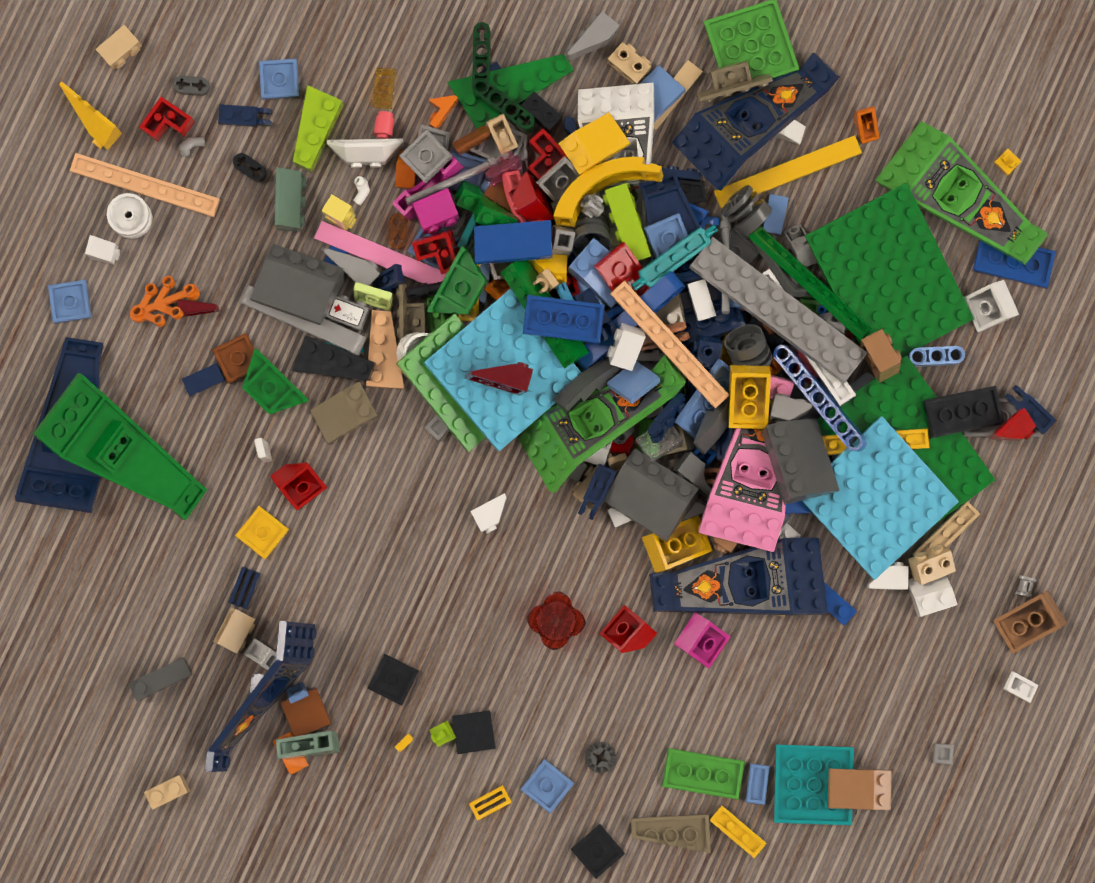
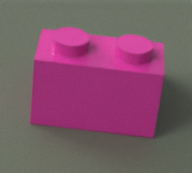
[412,188,459,235]
[674,612,730,668]

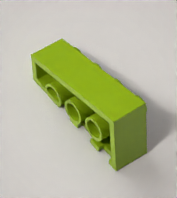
[293,85,344,173]
[603,182,652,261]

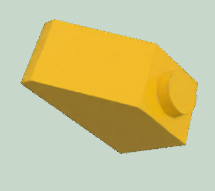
[529,254,567,285]

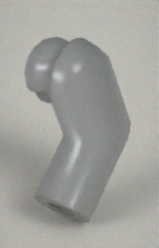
[179,137,205,156]

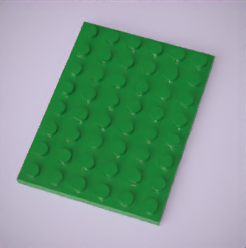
[804,183,974,357]
[817,355,996,525]

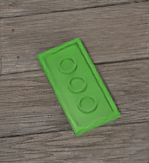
[662,748,745,800]

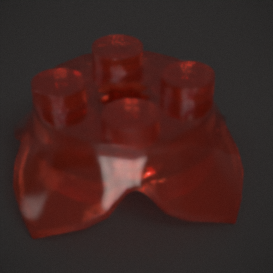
[527,591,586,650]

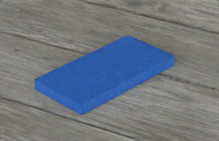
[474,220,553,265]
[972,240,1056,289]
[523,295,605,344]

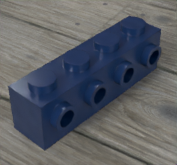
[685,335,723,403]

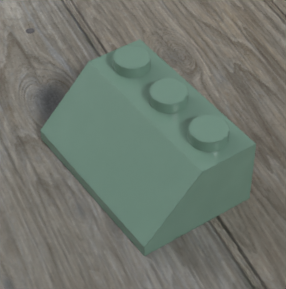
[275,168,306,231]

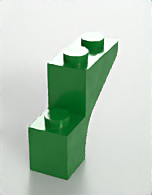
[454,180,518,226]

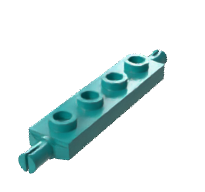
[631,225,718,291]

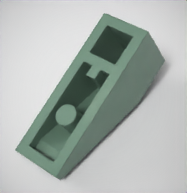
[276,731,340,759]

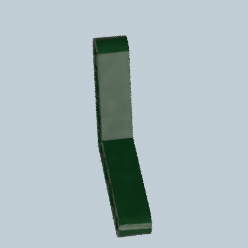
[472,22,535,133]

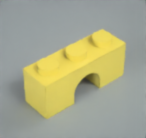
[322,194,357,231]

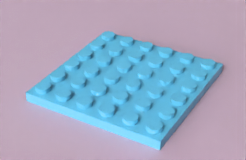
[423,289,581,452]
[802,416,959,580]

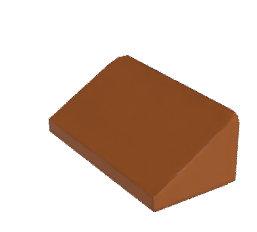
[452,125,491,156]

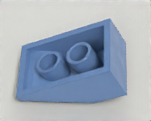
[567,238,617,308]

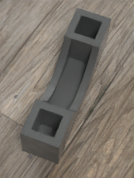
[672,452,711,504]

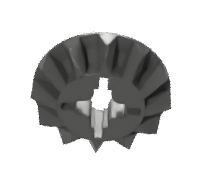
[585,742,616,773]

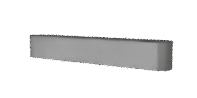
[240,285,366,355]

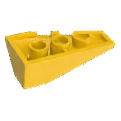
[59,81,122,150]

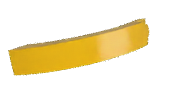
[554,157,663,227]

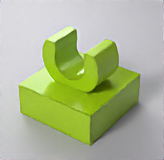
[429,720,456,747]

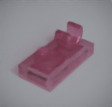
[485,151,523,187]

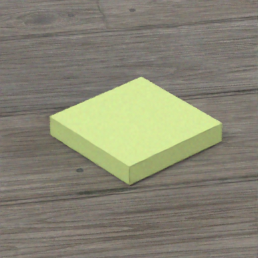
[354,282,393,311]

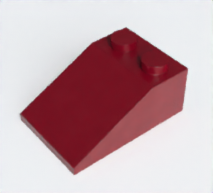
[464,362,533,396]

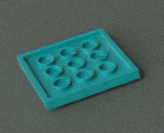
[774,744,854,825]

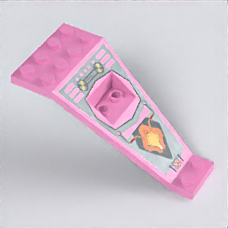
[699,375,794,552]

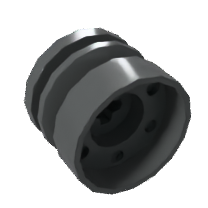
[721,185,772,236]
[570,212,611,258]
[724,324,773,366]

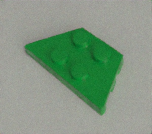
[427,246,488,314]
[242,348,309,415]

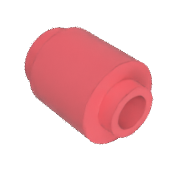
[373,111,395,139]

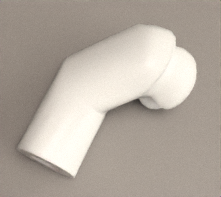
[353,176,370,206]

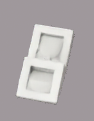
[243,638,276,670]

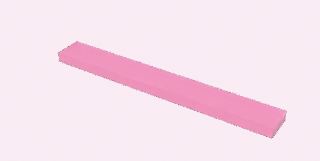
[314,221,447,284]

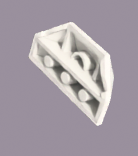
[327,138,404,168]

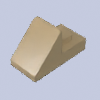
[486,114,518,155]

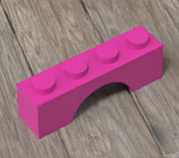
[392,150,464,221]

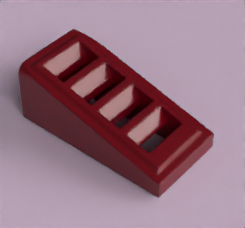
[177,300,220,317]

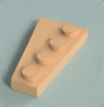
[366,310,405,389]

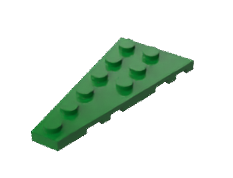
[447,54,574,129]

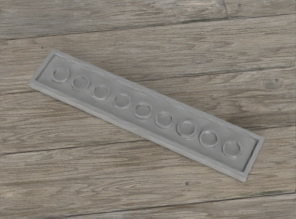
[689,237,867,384]

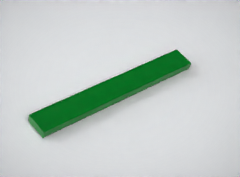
[748,226,872,340]

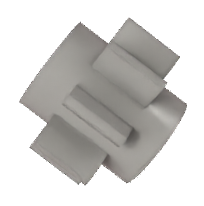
[581,193,604,218]

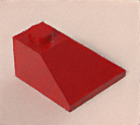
[512,172,554,220]
[990,408,1036,441]
[270,462,327,511]
[599,605,657,653]

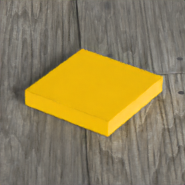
[235,506,289,560]

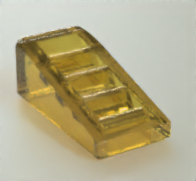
[372,68,396,109]

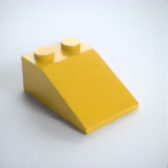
[558,112,631,175]
[729,365,771,429]
[642,515,713,573]

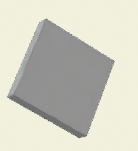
[399,129,453,183]

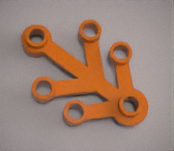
[130,276,200,327]

